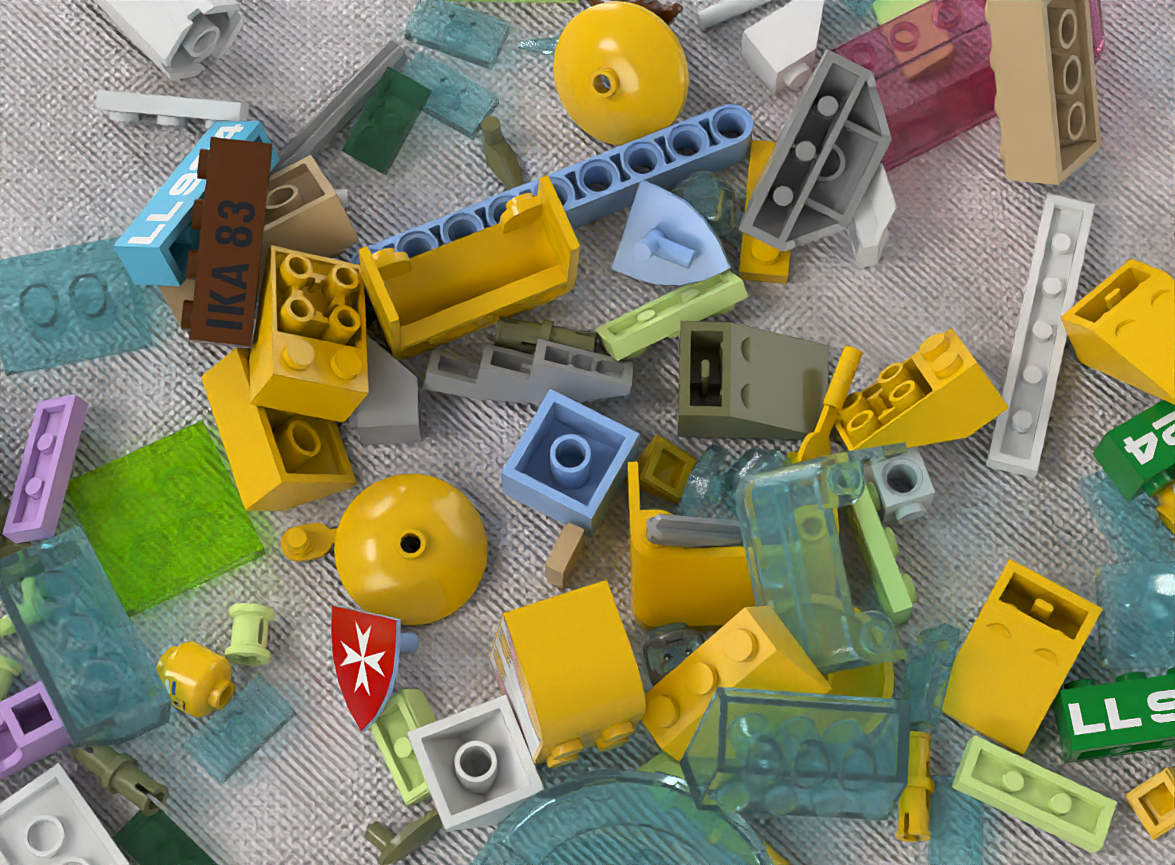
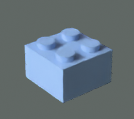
[501,389,640,539]

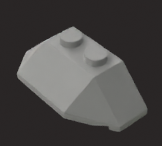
[738,50,892,252]

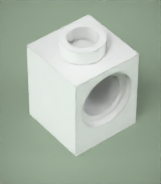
[862,447,935,524]

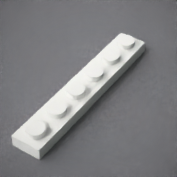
[986,193,1095,478]

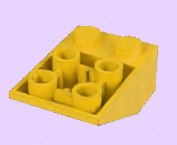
[249,245,369,423]
[1060,258,1175,405]
[834,327,1009,458]
[930,559,1103,757]

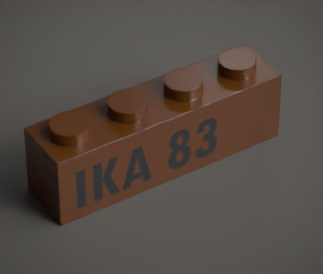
[181,137,272,348]

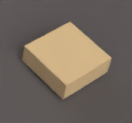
[545,522,585,589]

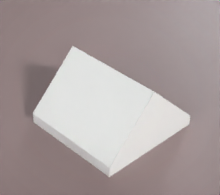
[407,695,545,832]

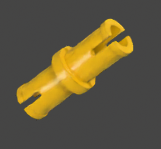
[893,731,935,842]

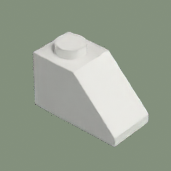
[741,0,824,96]

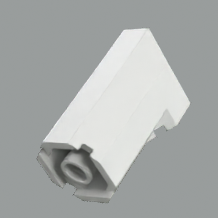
[94,0,244,80]

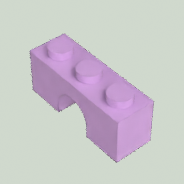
[0,679,78,780]

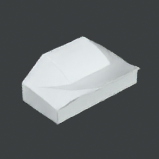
[846,163,897,269]

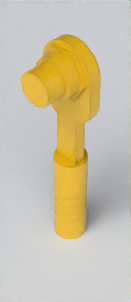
[784,346,863,483]
[281,523,338,562]

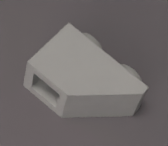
[348,334,422,445]

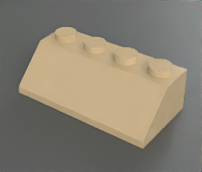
[985,0,1102,185]
[158,155,360,332]

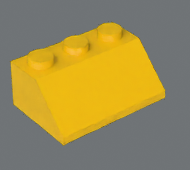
[201,347,357,511]
[641,606,833,788]

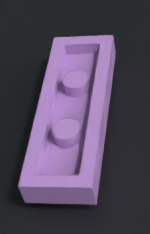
[2,394,88,543]

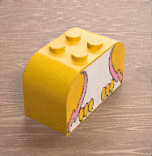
[489,580,646,769]

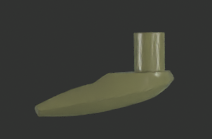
[481,116,523,190]
[364,808,443,865]

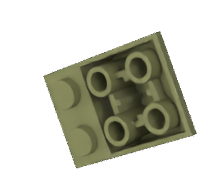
[677,321,828,440]

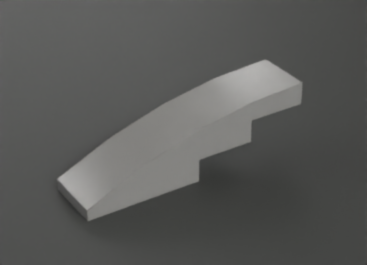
[423,339,634,403]

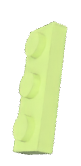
[594,269,748,361]
[836,467,917,628]
[952,735,1117,854]

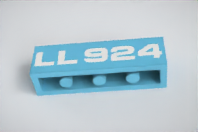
[113,121,280,286]

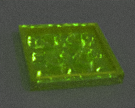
[66,420,266,619]

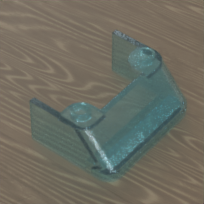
[735,442,950,675]

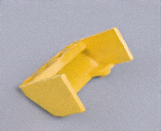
[358,175,581,360]
[627,455,839,633]

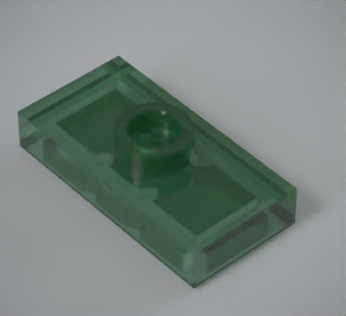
[341,66,432,175]
[113,800,218,865]

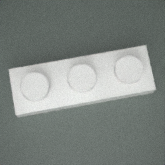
[96,90,249,129]

